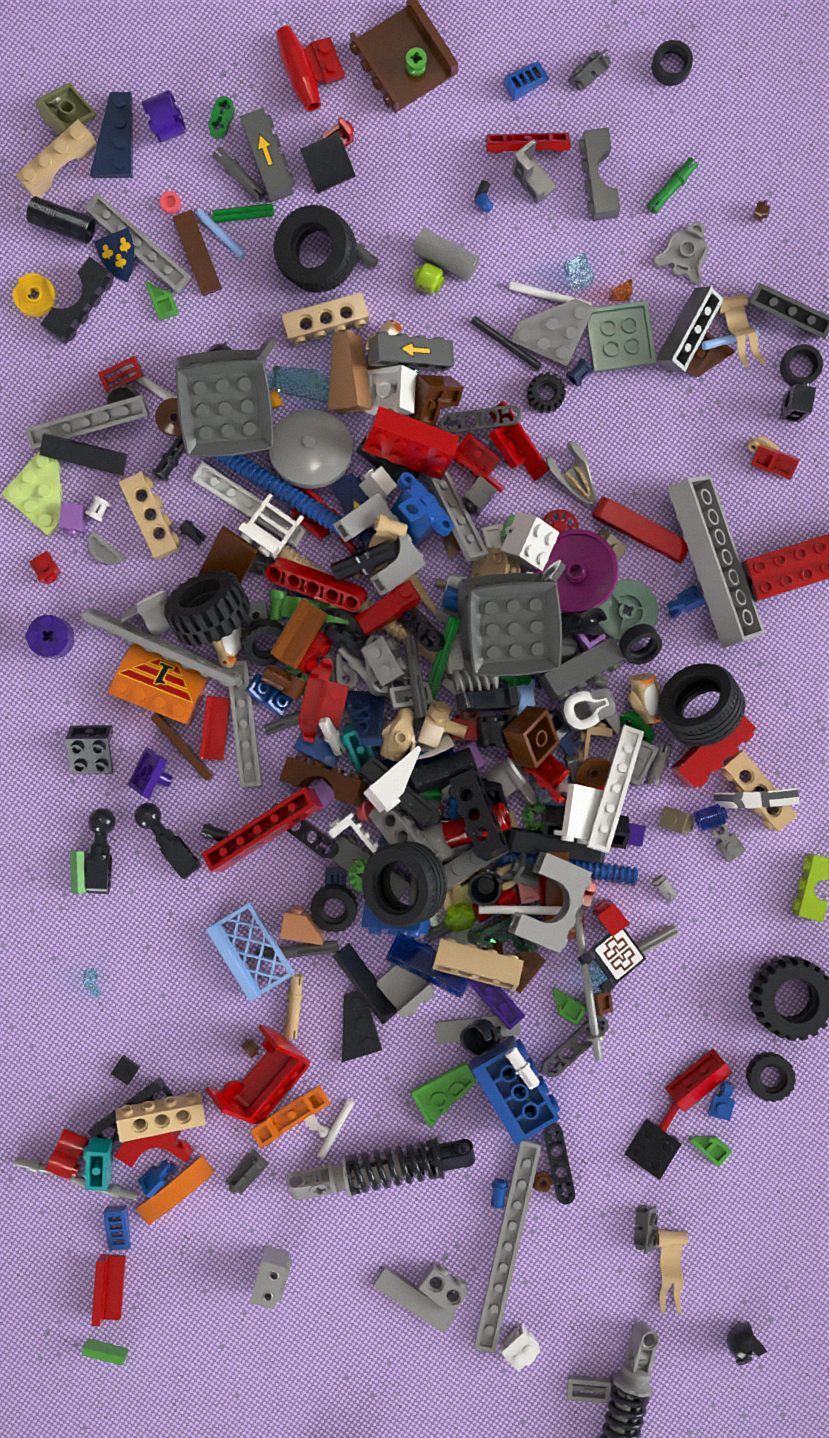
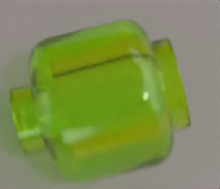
[444,902,477,933]

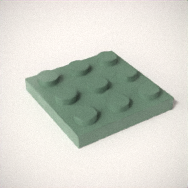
[587,300,656,373]

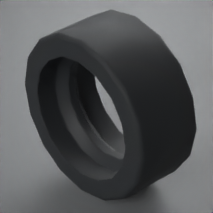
[651,40,693,86]
[780,344,823,386]
[619,624,662,665]

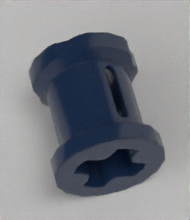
[566,358,594,387]

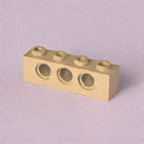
[281,292,370,345]
[119,472,181,561]
[721,751,798,832]
[115,1091,206,1142]

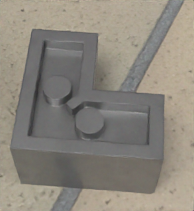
[511,139,556,204]
[605,740,659,786]

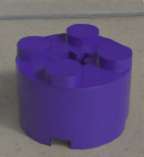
[142,90,186,143]
[25,614,74,658]

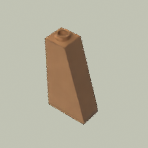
[328,330,372,414]

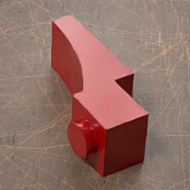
[355,580,420,636]

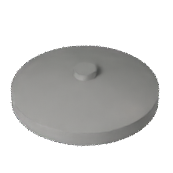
[269,409,353,489]

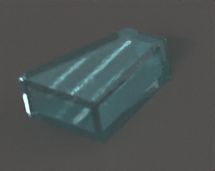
[269,366,330,403]

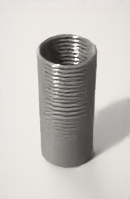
[413,228,480,281]

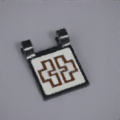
[577,928,647,994]

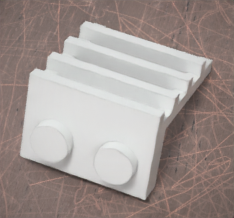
[238,493,304,559]
[328,811,379,853]

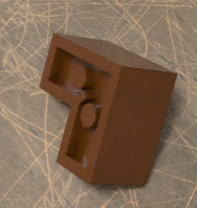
[407,375,464,425]

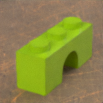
[792,853,829,922]

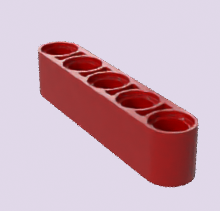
[592,496,689,563]
[265,557,368,612]

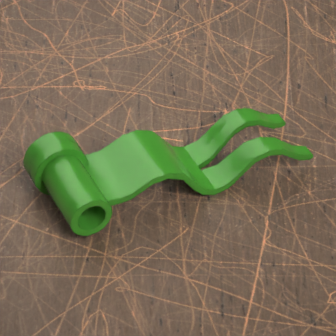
[269,590,349,624]

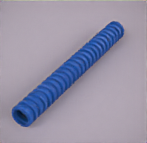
[211,455,342,536]
[495,851,638,886]

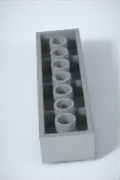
[668,475,765,648]

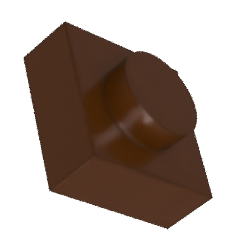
[593,991,613,1016]

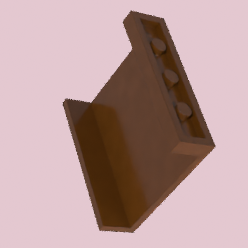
[349,0,458,113]

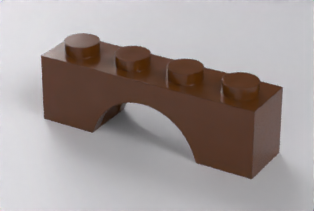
[279,755,369,808]

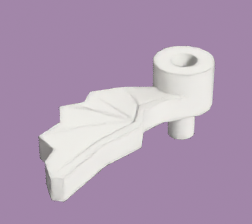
[304,1114,330,1137]

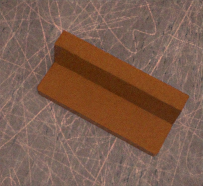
[270,598,328,669]

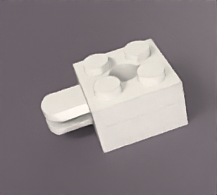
[365,365,416,416]

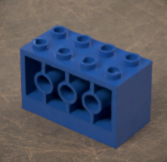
[470,1036,560,1145]

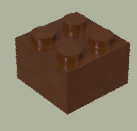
[503,706,560,769]

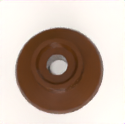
[155,398,182,436]
[576,757,611,789]

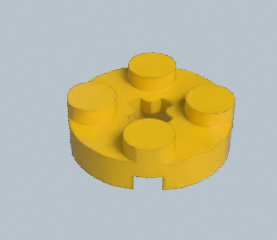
[12,273,56,317]

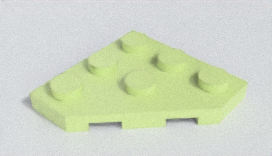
[1,451,62,537]

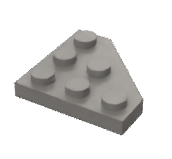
[511,298,595,367]

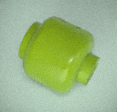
[413,262,445,295]

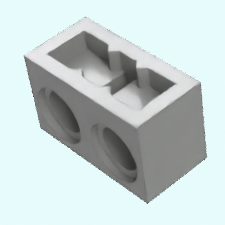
[418,1261,468,1315]

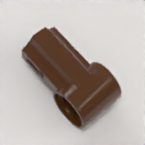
[261,664,307,700]

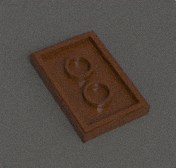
[199,526,259,584]

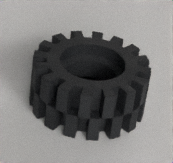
[527,372,566,413]

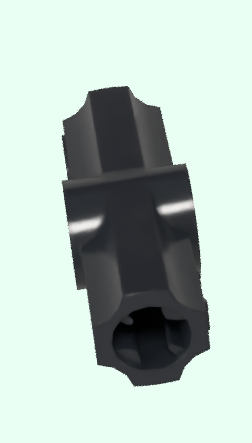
[330,540,397,582]

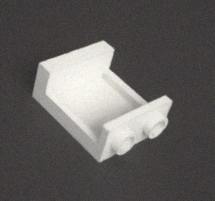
[554,783,603,845]

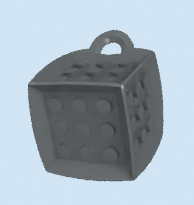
[172,337,277,457]
[458,560,565,676]

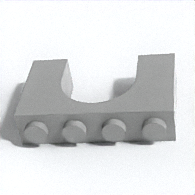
[333,493,426,595]
[508,852,592,953]

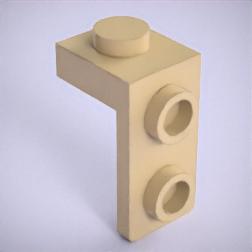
[577,723,613,765]

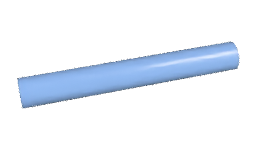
[196,209,246,259]
[701,328,759,350]

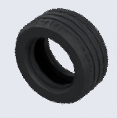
[658,663,746,747]
[362,841,447,928]

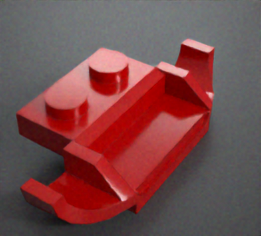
[298,658,349,743]

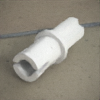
[318,717,346,756]
[505,1047,540,1089]

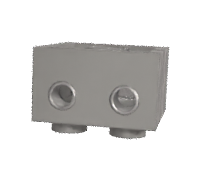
[249,1245,292,1310]

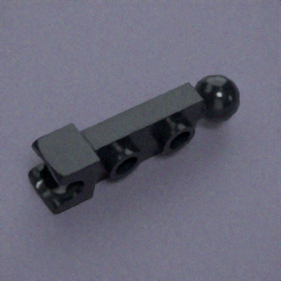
[561,608,607,636]

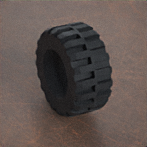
[164,570,250,646]
[749,955,829,1041]

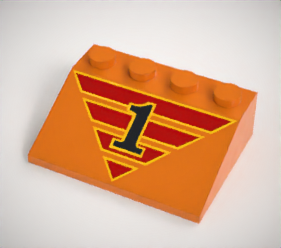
[108,644,209,725]

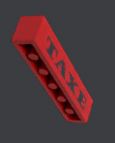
[201,787,324,872]

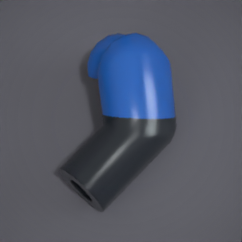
[475,180,493,213]

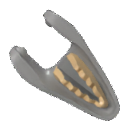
[545,441,596,505]

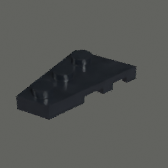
[342,990,382,1062]

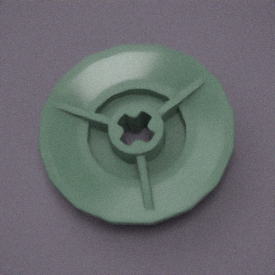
[597,579,659,641]

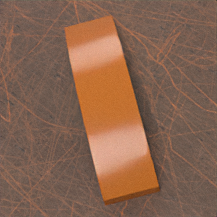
[250,1085,331,1149]
[135,1155,215,1225]

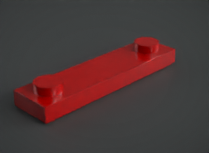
[486,132,571,154]

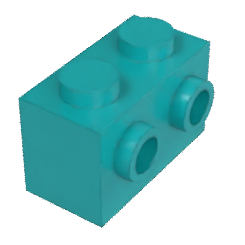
[341,724,378,771]
[83,1138,113,1191]

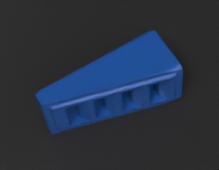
[503,61,549,101]
[103,1205,131,1251]

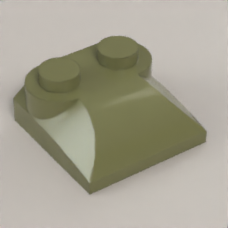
[36,82,97,137]

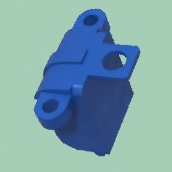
[390,472,454,548]

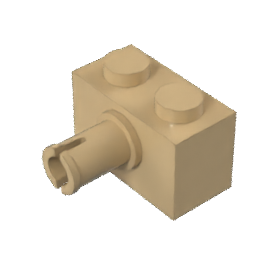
[418,700,468,749]

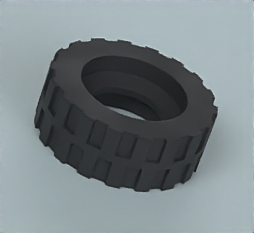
[241,618,284,667]
[310,883,358,933]
[745,1052,796,1102]

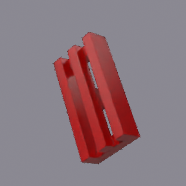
[98,356,145,393]

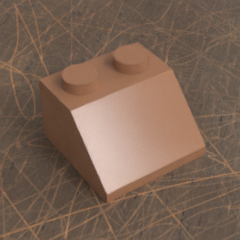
[280,905,326,945]

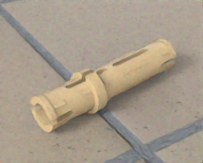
[284,973,304,1039]

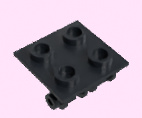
[624,1119,682,1180]

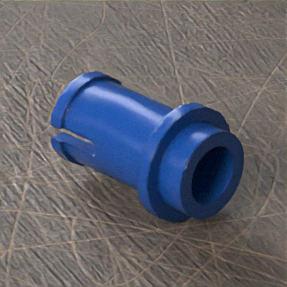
[491,1178,508,1209]

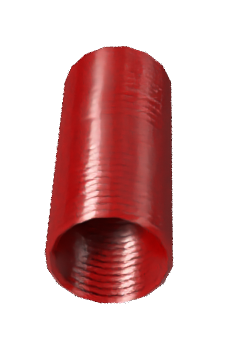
[442,802,511,848]

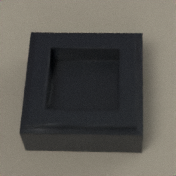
[110,1055,141,1086]

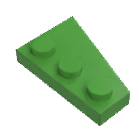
[410,1061,477,1128]

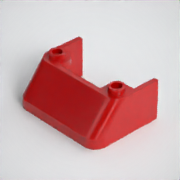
[205,1024,310,1124]

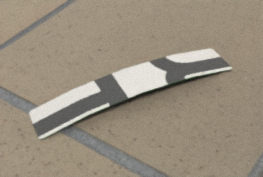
[714,788,800,808]

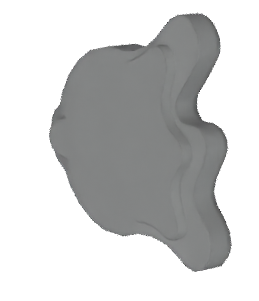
[653,222,708,285]

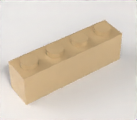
[432,938,524,991]

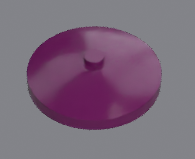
[534,529,619,613]

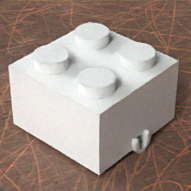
[500,512,559,571]

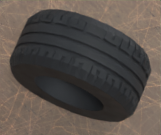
[273,204,357,293]

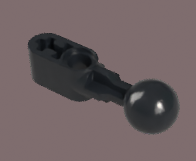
[134,802,201,879]
[86,808,116,894]

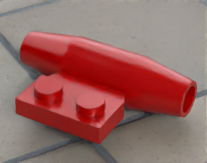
[276,25,345,112]

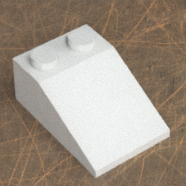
[364,745,421,812]

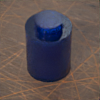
[693,804,728,832]

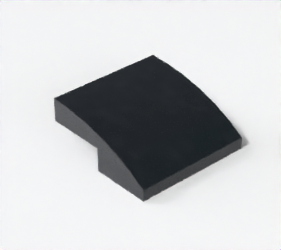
[300,132,356,194]

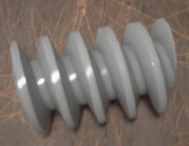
[453,668,499,693]

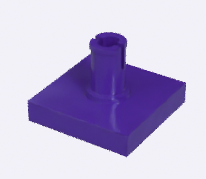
[128,747,173,799]

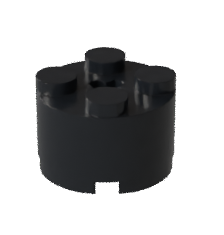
[476,715,517,748]

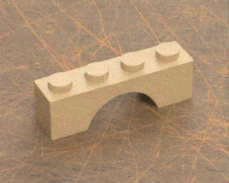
[16,119,97,198]

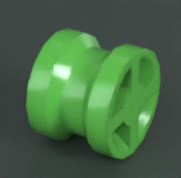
[406,47,427,76]

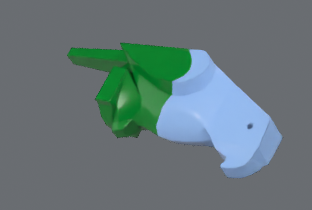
[499,674,535,716]

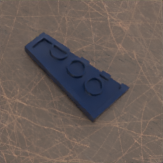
[90,92,133,178]
[345,691,385,747]

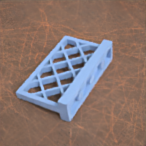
[206,902,295,1002]

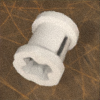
[85,495,111,522]

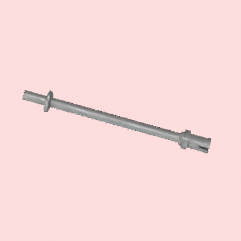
[574,906,605,1061]

